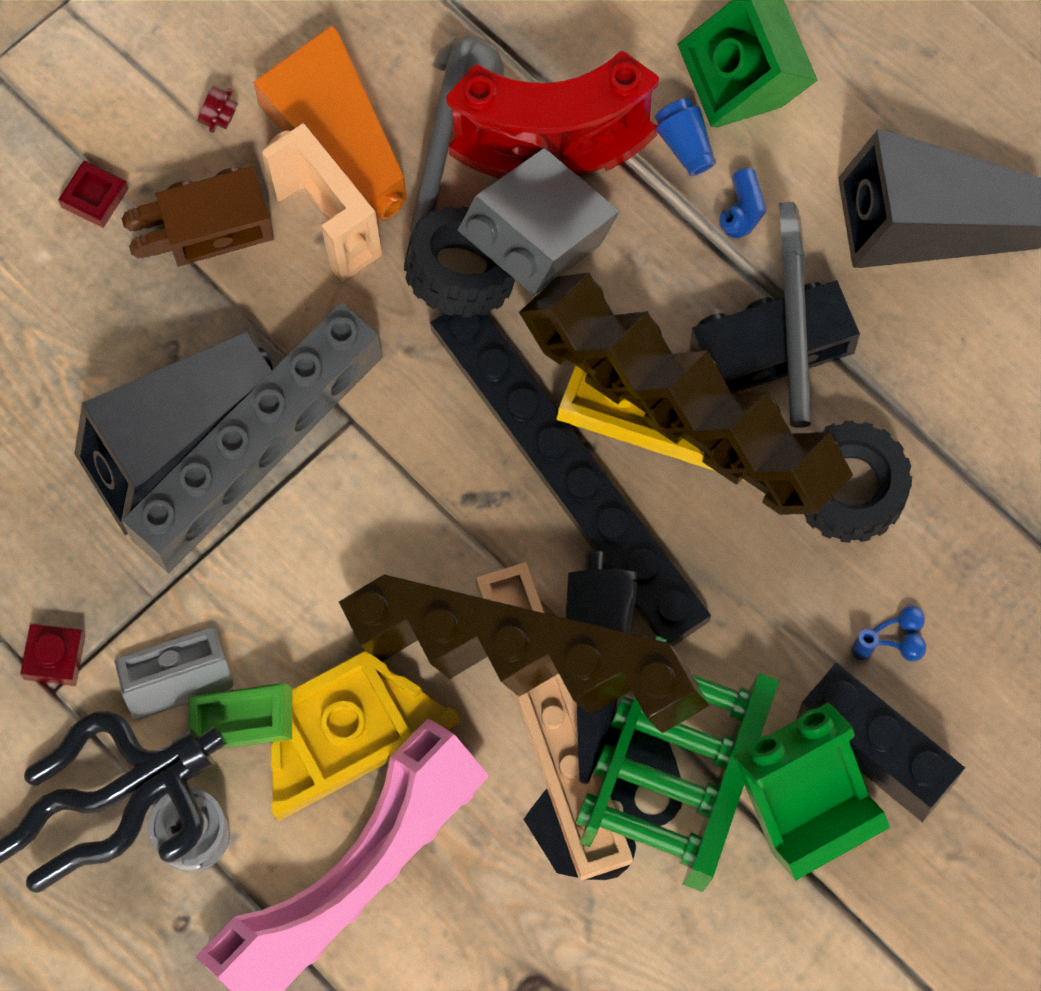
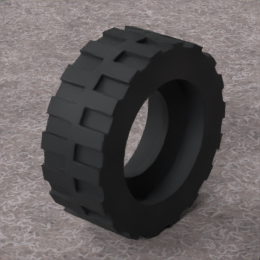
[404,206,515,317]
[804,421,912,543]

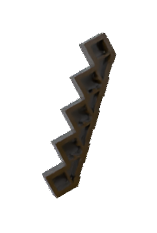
[519,272,853,515]
[339,574,710,734]

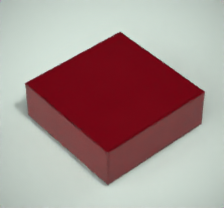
[58,160,129,228]

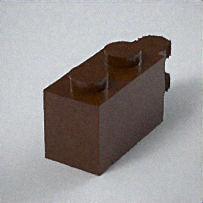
[121,166,274,267]

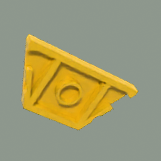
[271,651,461,822]

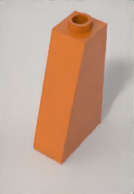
[253,25,407,221]

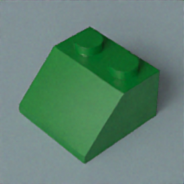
[677,0,818,128]

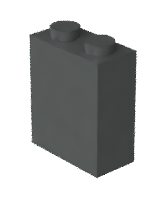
[457,148,620,295]

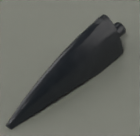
[566,551,638,785]

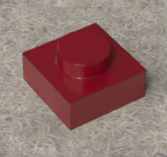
[20,624,86,686]

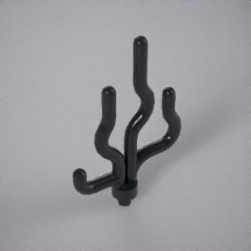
[0,711,227,893]

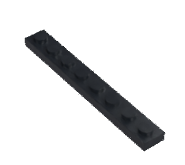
[430,314,711,647]

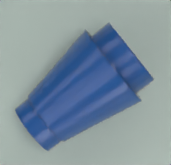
[655,98,716,176]

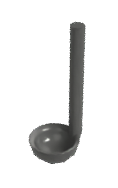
[410,36,504,232]

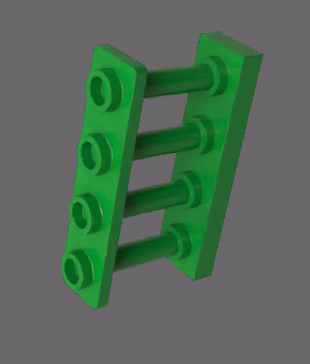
[576,636,779,892]

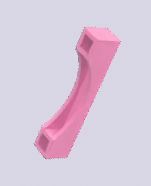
[195,718,489,991]

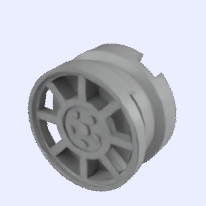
[148,788,230,872]

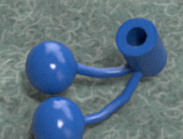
[851,605,926,662]

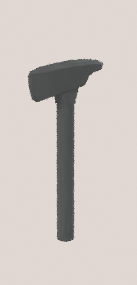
[779,202,811,428]

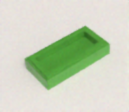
[189,683,292,750]

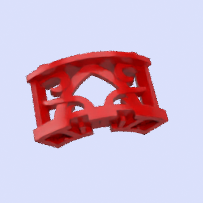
[446,51,659,179]

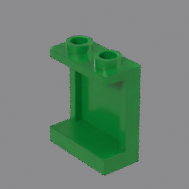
[733,702,890,881]

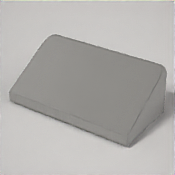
[114,626,234,720]

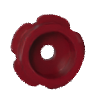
[197,86,238,133]

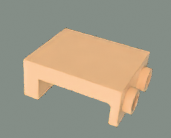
[262,123,382,283]

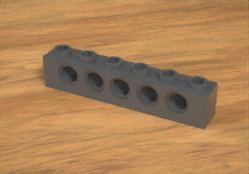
[122,302,383,574]

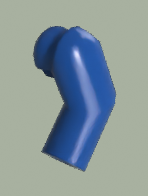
[719,168,766,238]

